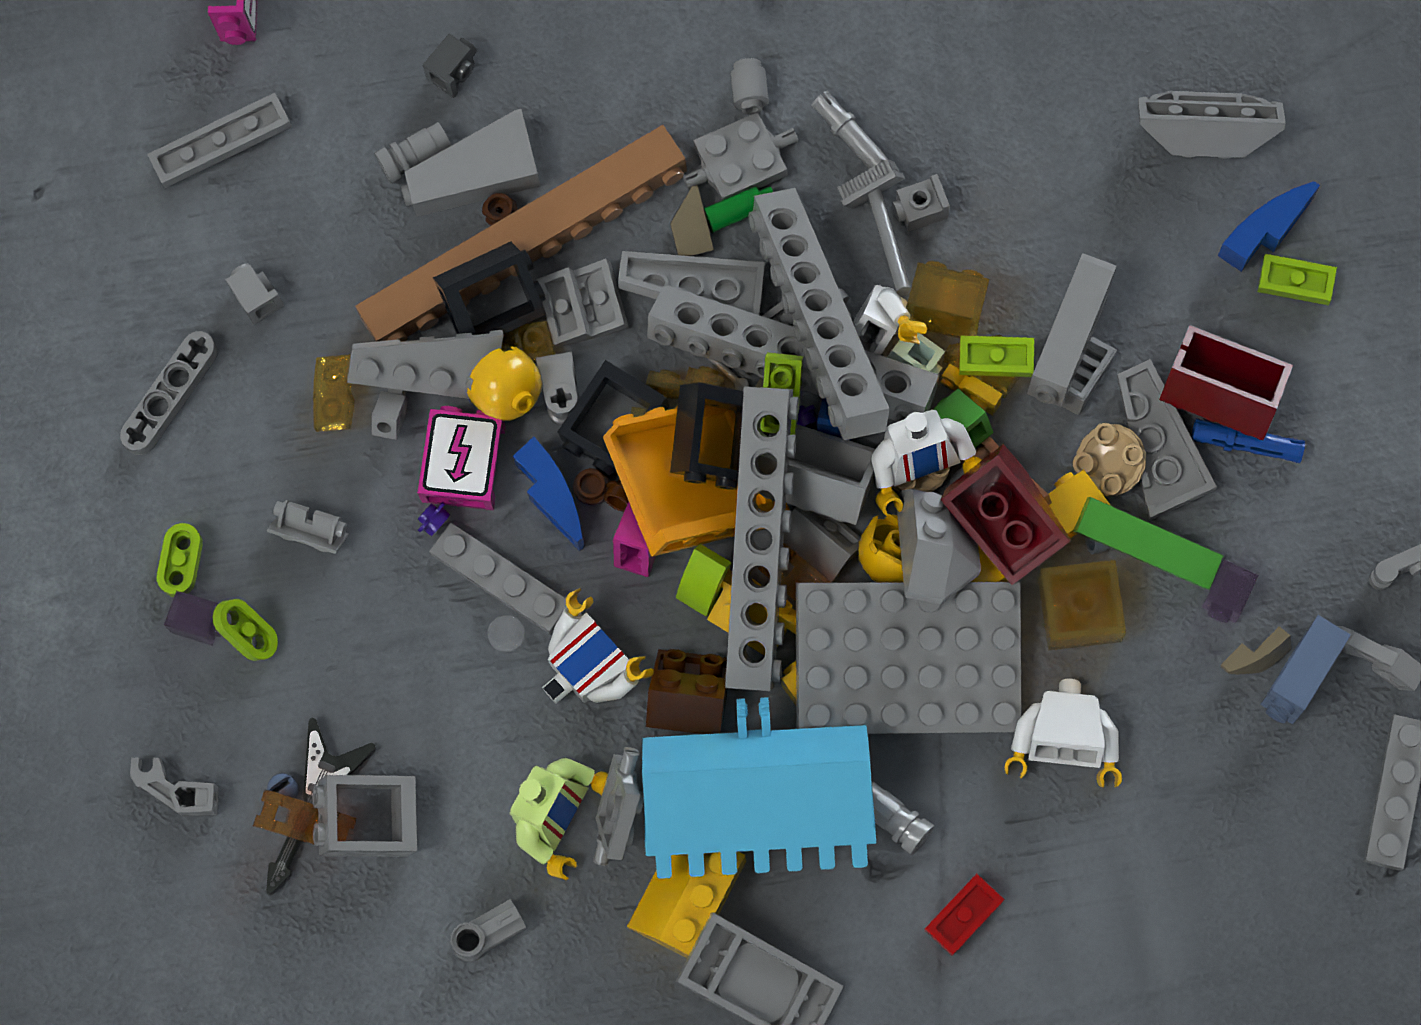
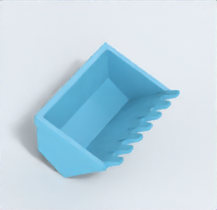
[642,697,876,879]

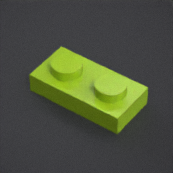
[1257,254,1337,306]
[959,336,1034,377]

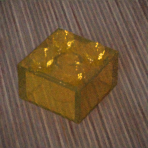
[907,261,990,339]
[1038,560,1126,651]

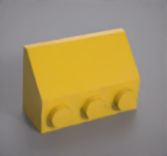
[627,851,746,958]

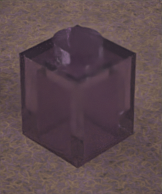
[1202,560,1259,623]
[164,591,221,646]

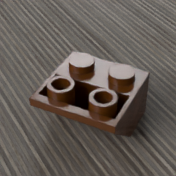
[646,649,728,734]

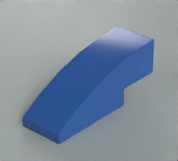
[1218,181,1320,272]
[513,437,585,551]

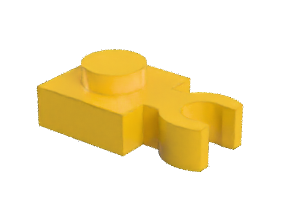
[941,364,1003,416]

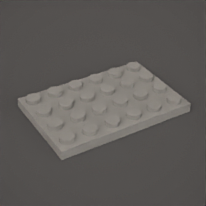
[796,582,1021,734]

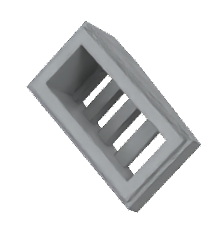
[1062,336,1117,415]

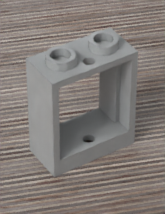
[312,775,417,857]

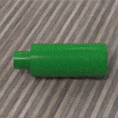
[704,186,773,232]

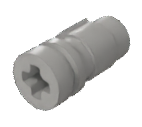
[374,122,452,184]
[872,782,935,855]

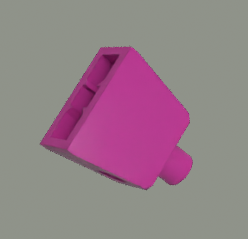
[613,502,656,577]

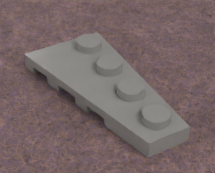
[618,251,765,315]
[347,330,503,399]
[1117,359,1217,521]

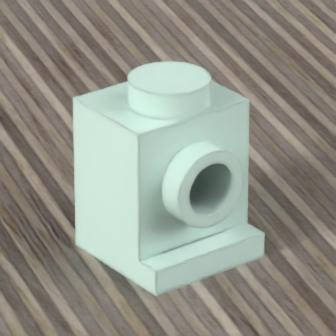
[887,333,945,374]

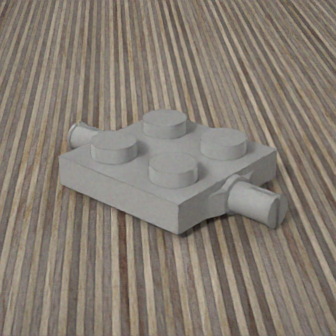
[683,112,798,201]
[592,747,643,866]

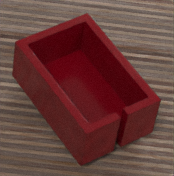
[1159,325,1293,440]

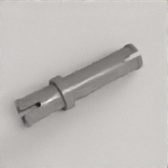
[811,90,889,169]

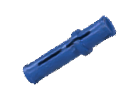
[1191,418,1305,464]

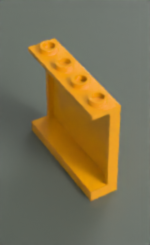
[603,405,789,557]

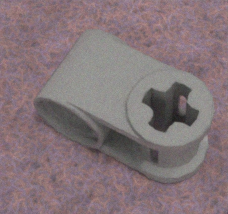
[536,351,579,425]

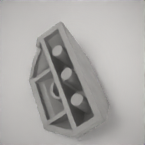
[1138,91,1286,159]
[897,489,981,605]

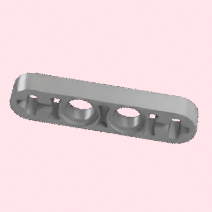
[120,331,217,455]

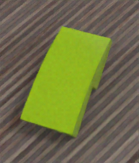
[761,352,804,435]
[676,544,732,617]

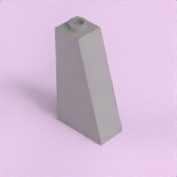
[401,109,541,217]
[1027,253,1117,407]

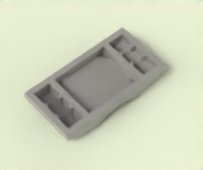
[676,913,844,1025]

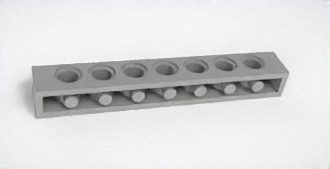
[749,188,890,441]
[647,284,939,422]
[725,386,799,691]

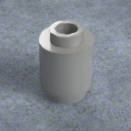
[730,58,769,114]

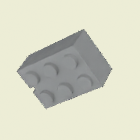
[758,424,875,525]

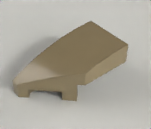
[670,185,714,256]
[1221,626,1292,674]

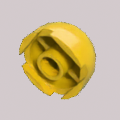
[467,346,542,421]
[858,514,904,583]

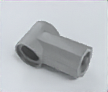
[450,899,527,962]

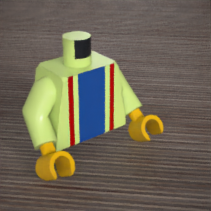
[510,758,608,880]

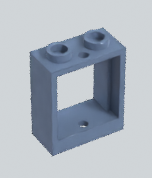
[1260,615,1351,724]

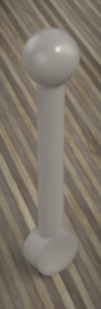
[709,359,749,391]

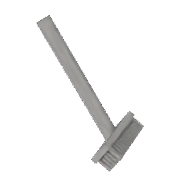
[837,159,911,296]

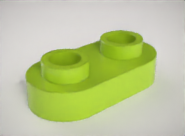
[156,523,203,597]
[213,599,278,661]

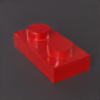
[924,873,1005,956]

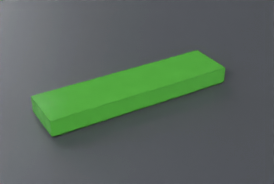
[1073,497,1223,590]

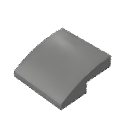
[536,259,629,347]

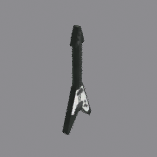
[266,718,376,895]

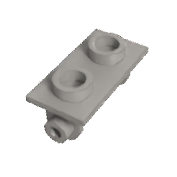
[267,500,349,554]

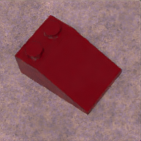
[940,444,1071,585]

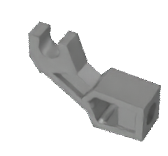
[372,388,408,440]
[1338,626,1421,691]
[130,758,219,817]

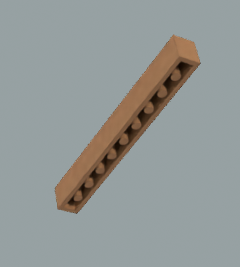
[355,125,687,342]

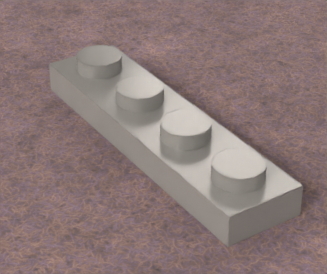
[147,93,292,188]
[429,522,567,635]
[1363,714,1421,871]

